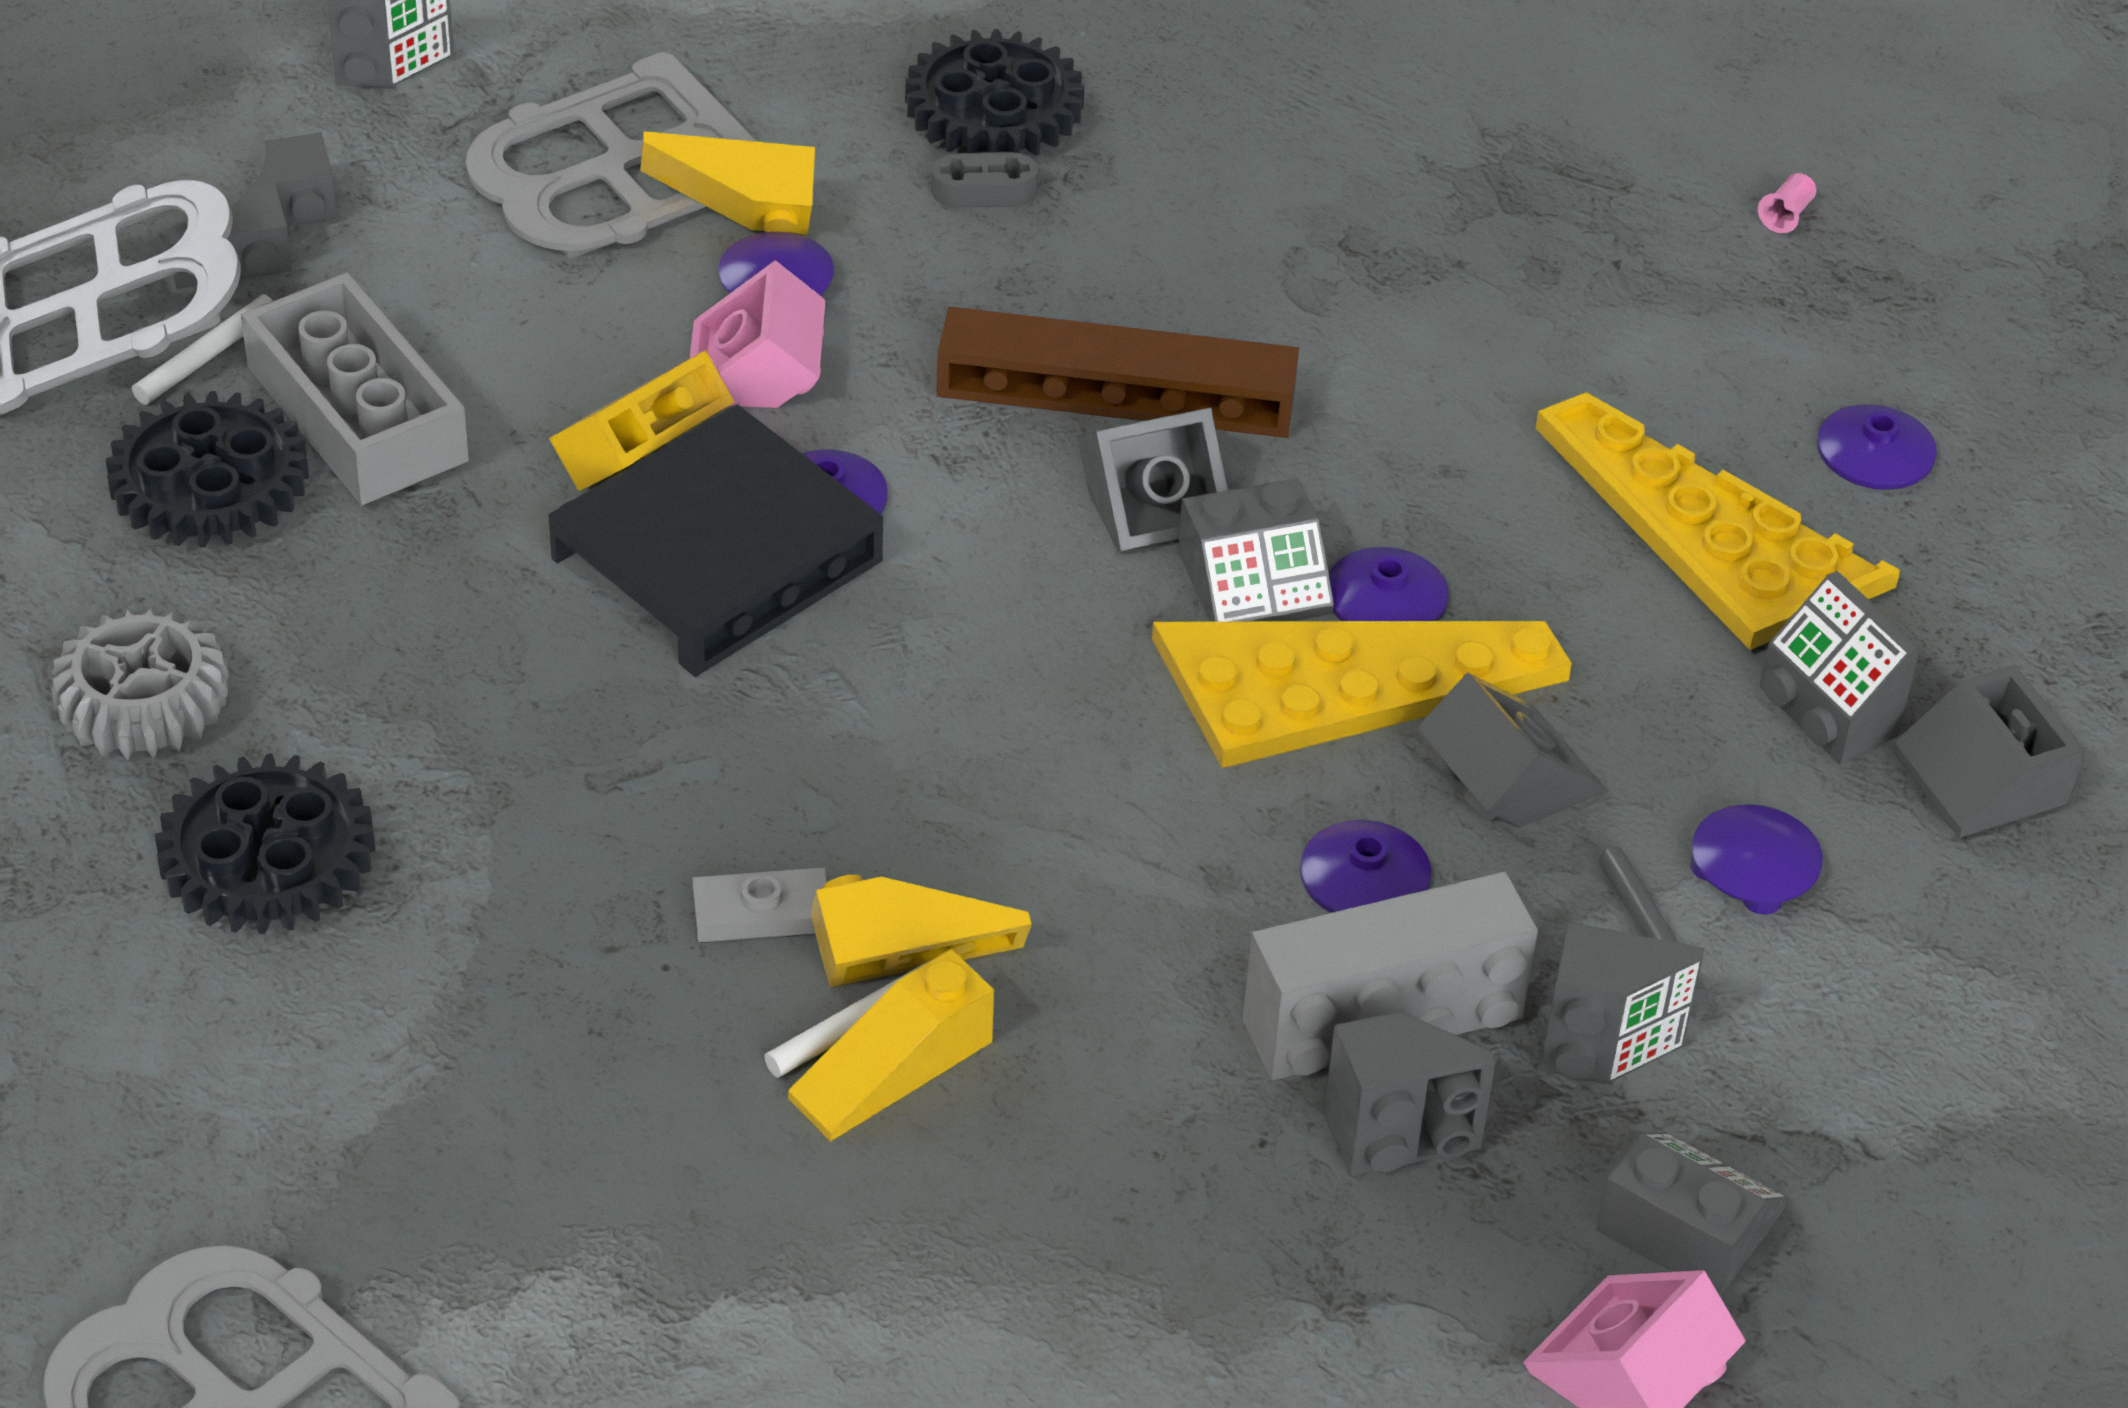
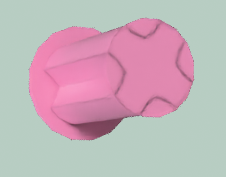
[1758,173,1817,233]

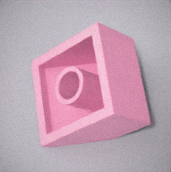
[690,260,826,408]
[1523,1270,1746,1408]

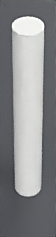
[132,294,273,405]
[764,960,931,1078]

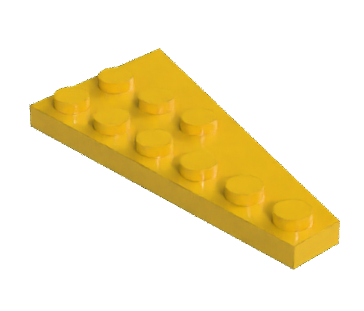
[1535,392,1901,650]
[1152,621,1572,768]

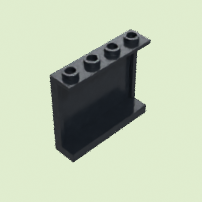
[548,404,883,677]

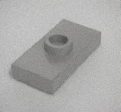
[692,867,827,943]

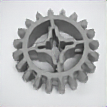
[51,606,229,761]

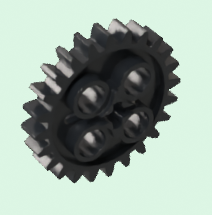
[905,29,1084,155]
[106,391,309,547]
[155,753,376,934]

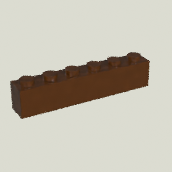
[937,306,1299,438]

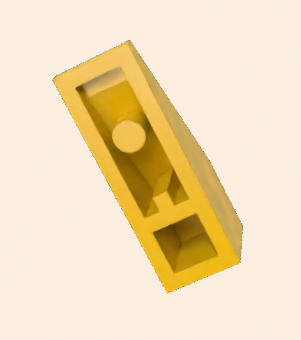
[640,131,815,235]
[549,350,735,491]
[810,875,1032,988]
[788,949,994,1142]

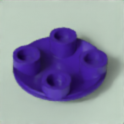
[718,232,834,298]
[1690,804,1823,915]

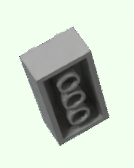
[241,272,469,506]
[1243,871,1538,1081]

